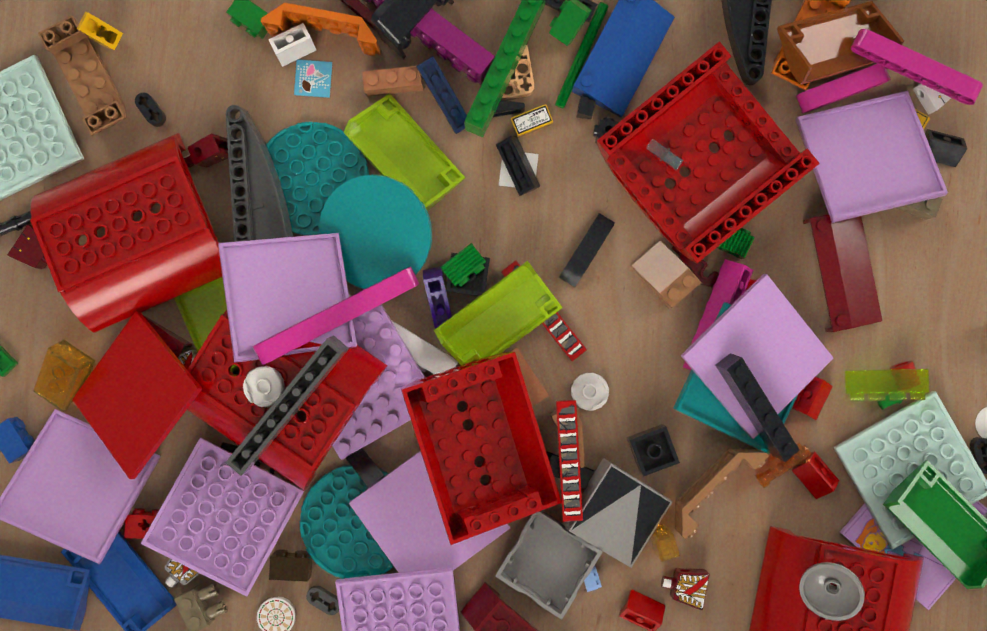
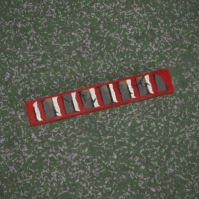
[501,260,587,362]
[556,400,583,522]

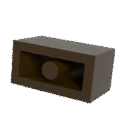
[269,550,312,582]

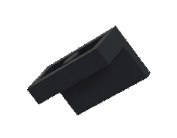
[925,129,967,167]

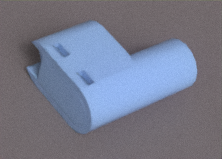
[584,566,602,592]

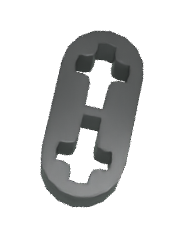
[306,586,339,615]

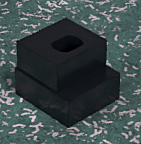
[576,96,595,119]

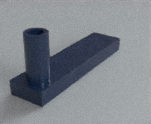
[416,56,467,134]

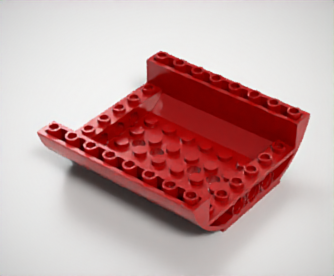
[597,41,820,263]
[30,133,222,333]
[187,310,388,491]
[749,526,924,631]

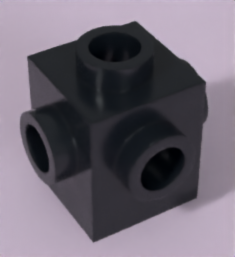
[593,117,619,143]

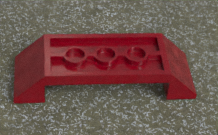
[460,582,538,631]

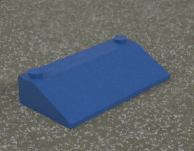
[572,0,675,118]
[61,531,176,631]
[0,555,91,631]

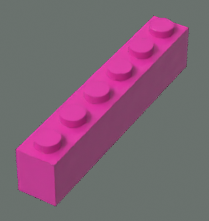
[683,259,753,370]

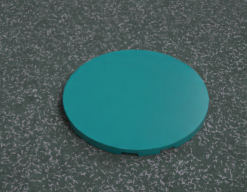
[266,121,369,236]
[319,174,432,289]
[300,465,394,579]

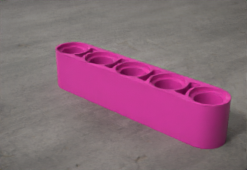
[796,64,891,114]

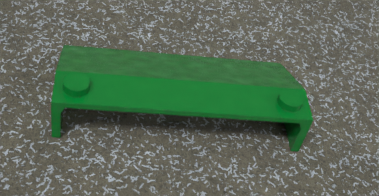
[883,460,987,589]

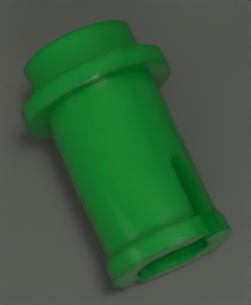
[877,390,904,410]

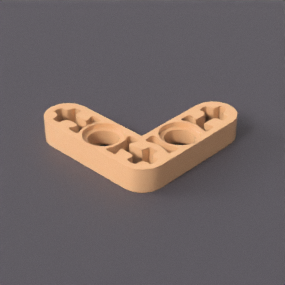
[501,45,534,101]

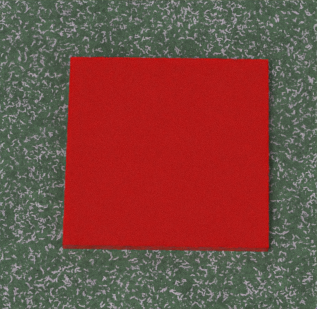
[72,311,203,479]

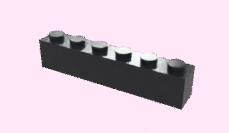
[715,353,800,462]

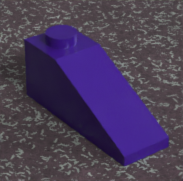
[422,267,452,329]

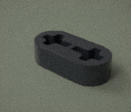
[135,92,166,127]
[970,437,987,474]

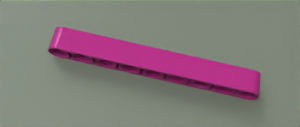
[253,267,419,365]

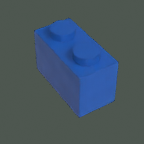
[0,417,35,464]

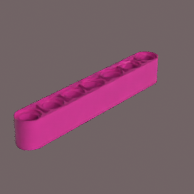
[851,29,983,105]

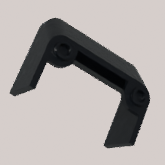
[371,0,454,59]

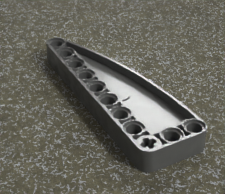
[226,105,293,242]

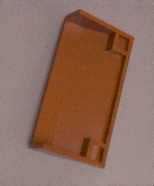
[777,1,904,85]

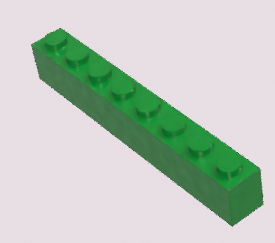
[464,0,545,137]

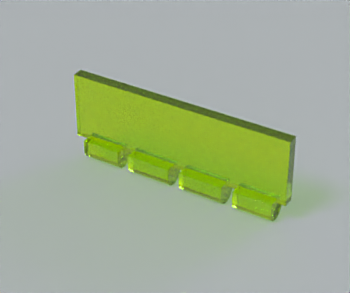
[845,369,929,401]

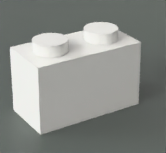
[268,23,316,67]

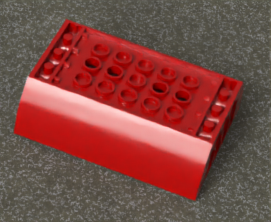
[401,352,561,545]

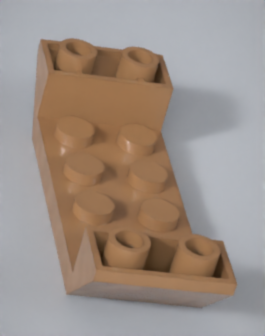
[38,15,126,136]
[675,448,769,539]

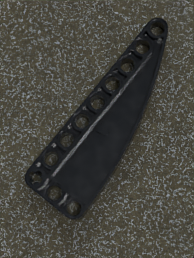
[721,0,772,86]

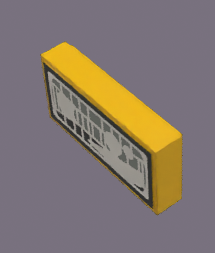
[511,104,553,137]

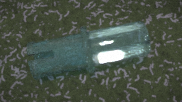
[646,139,684,170]

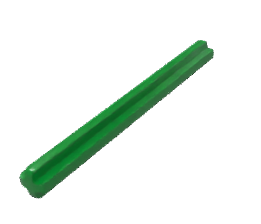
[555,2,608,109]

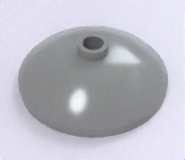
[799,562,865,621]

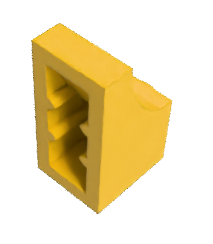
[77,12,123,50]

